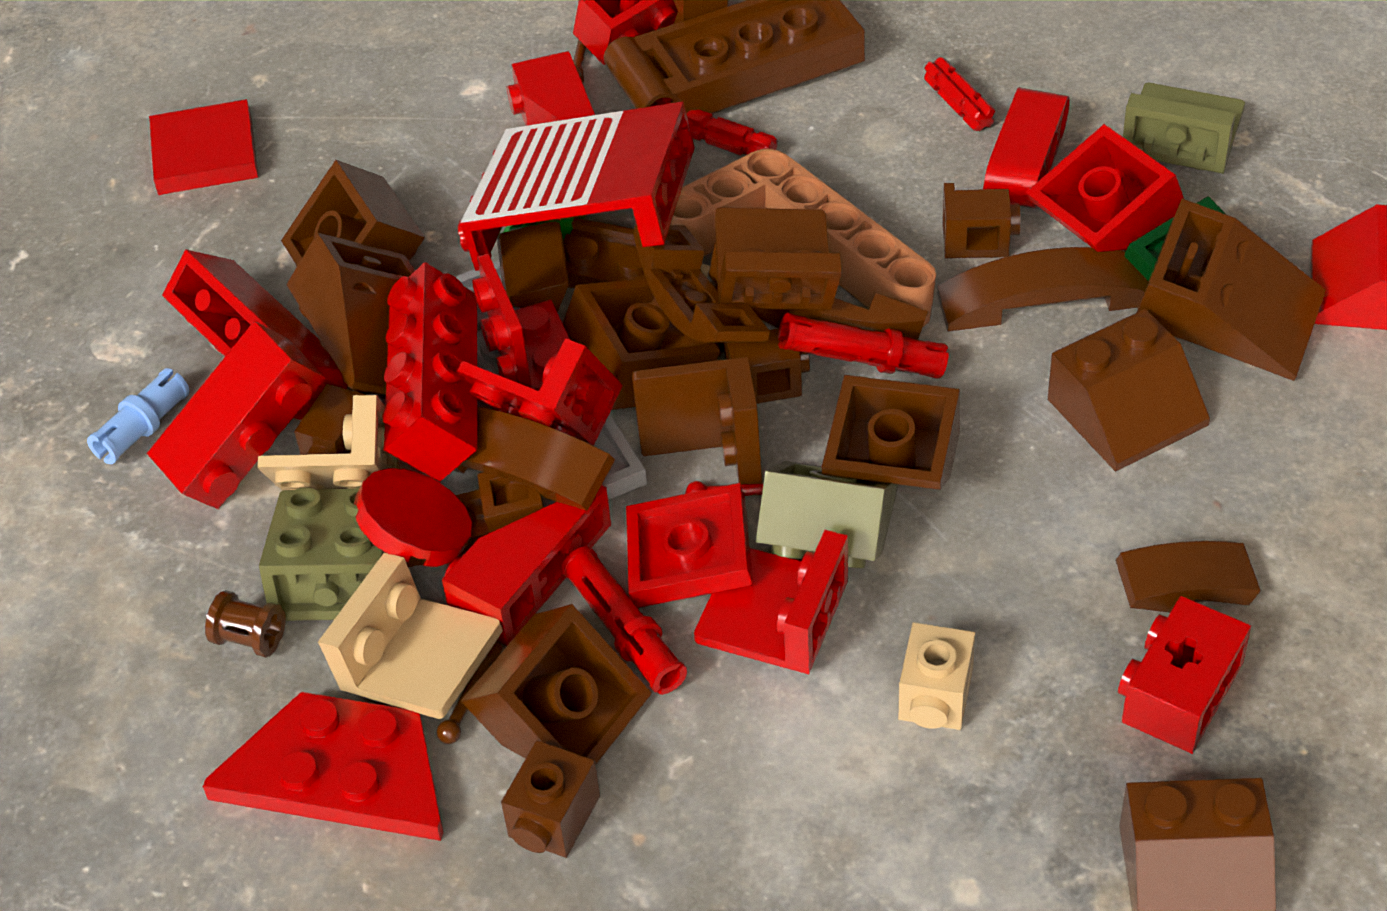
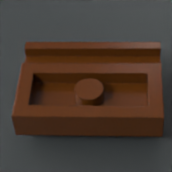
[563,218,645,288]

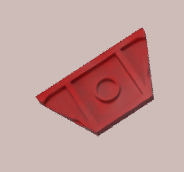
[203,692,444,841]

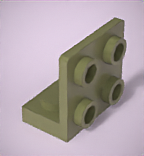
[1123,82,1245,174]
[259,487,385,621]

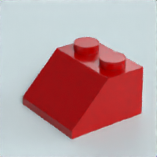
[1025,124,1184,252]
[1311,204,1387,330]

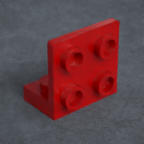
[472,254,570,391]
[457,338,623,446]
[694,530,848,674]

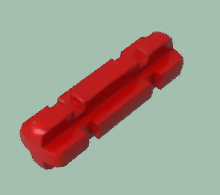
[924,57,995,132]
[687,109,778,156]

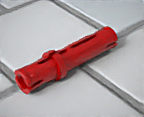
[778,313,949,379]
[561,546,687,695]

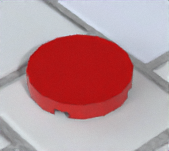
[354,468,472,567]

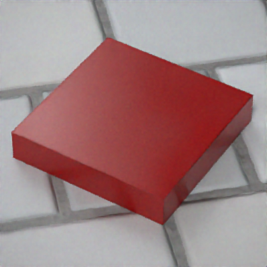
[149,99,258,195]
[626,483,753,608]

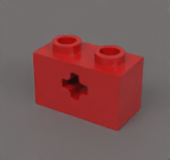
[1118,596,1252,754]

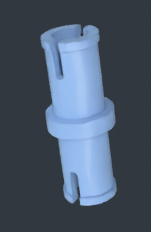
[87,368,190,464]

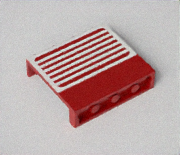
[458,101,695,271]

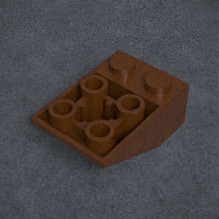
[1136,199,1326,381]
[286,233,415,395]

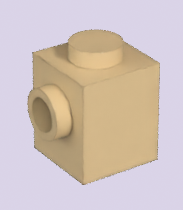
[898,622,975,730]

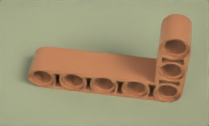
[670,149,936,327]

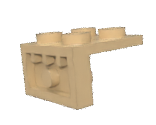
[258,395,399,491]
[318,553,503,719]

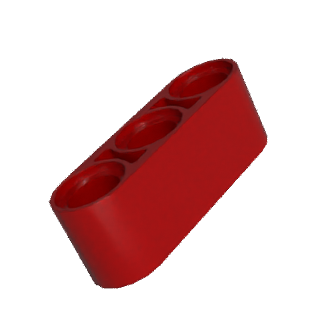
[983,87,1070,209]

